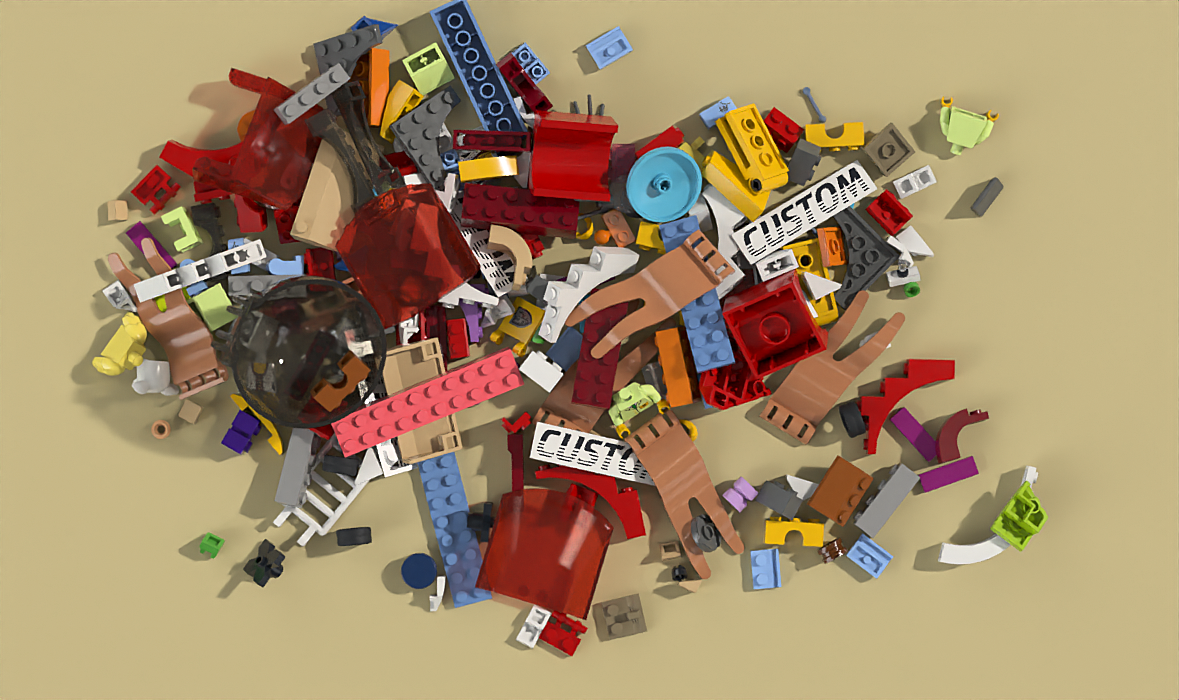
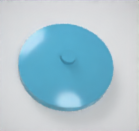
[626,147,702,222]

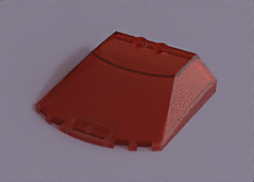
[335,183,481,329]
[475,488,614,620]

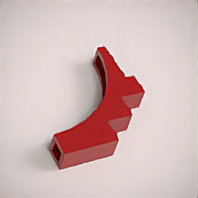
[159,112,281,180]
[856,359,955,454]
[535,464,646,539]

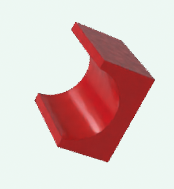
[527,110,619,202]
[722,269,828,380]

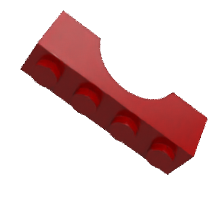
[228,153,268,233]

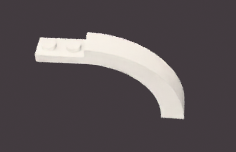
[938,465,1038,564]

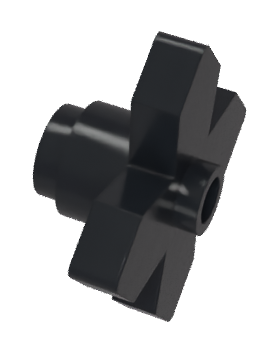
[467,502,495,542]
[243,539,285,588]

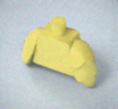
[92,312,147,376]

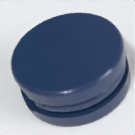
[401,553,437,589]

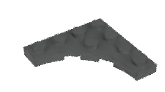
[313,24,383,118]
[389,85,461,190]
[832,206,900,311]

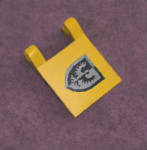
[490,297,545,357]

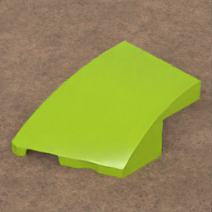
[990,481,1048,552]

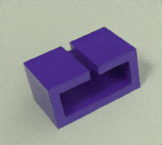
[221,410,262,454]

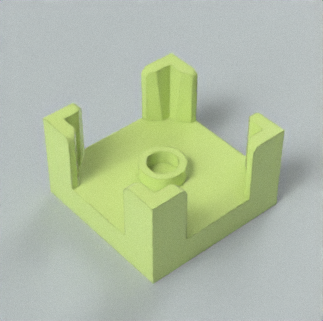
[161,206,203,253]

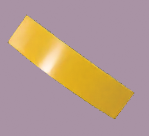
[230,394,284,455]

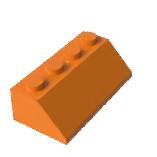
[346,48,390,128]
[654,326,702,408]

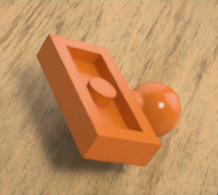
[594,207,636,247]

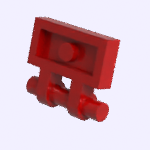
[131,165,181,215]
[539,609,588,656]

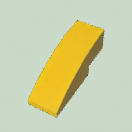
[458,156,519,183]

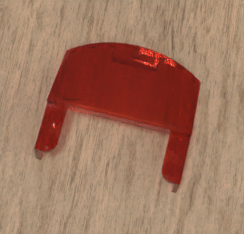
[192,67,327,210]

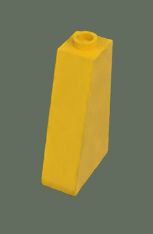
[701,151,771,222]

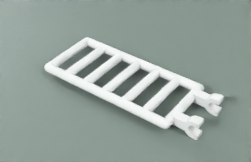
[273,407,398,546]

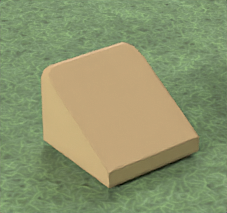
[178,399,204,424]
[678,579,702,593]

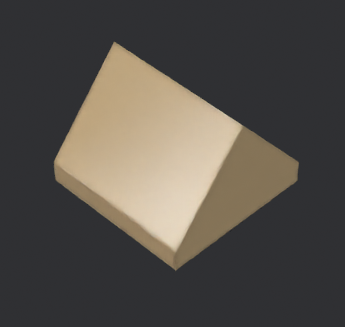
[108,200,128,221]
[659,541,681,561]

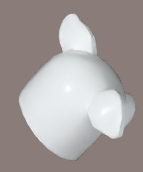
[131,359,179,396]

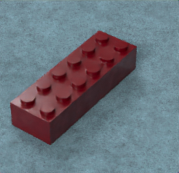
[461,183,580,239]
[571,288,629,410]

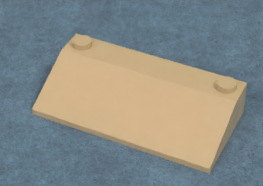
[290,126,384,255]
[377,337,463,464]

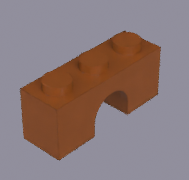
[310,350,371,412]

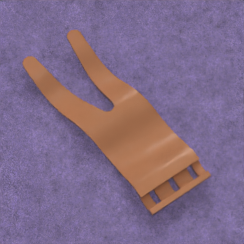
[565,230,735,359]
[108,238,229,400]
[759,290,905,445]
[532,299,676,433]
[624,407,744,579]

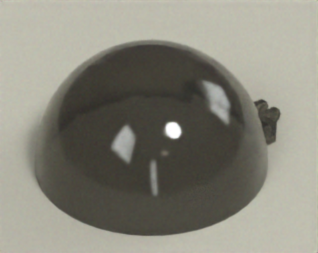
[210,275,387,428]

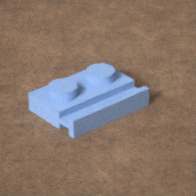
[586,26,633,70]
[546,327,583,371]
[846,533,893,579]
[750,548,781,589]

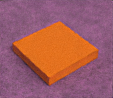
[817,227,847,267]

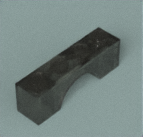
[191,202,231,283]

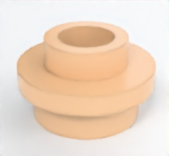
[151,420,171,439]

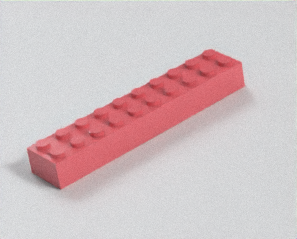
[330,347,524,457]

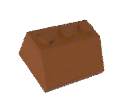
[807,455,874,527]

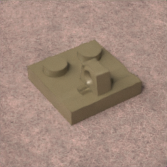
[862,122,915,177]
[601,593,647,640]

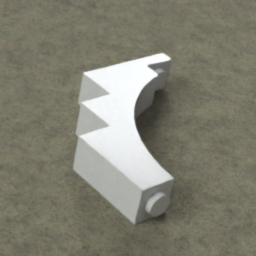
[702,183,747,300]
[133,239,266,303]

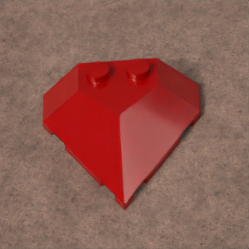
[698,331,772,410]

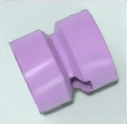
[722,477,759,512]

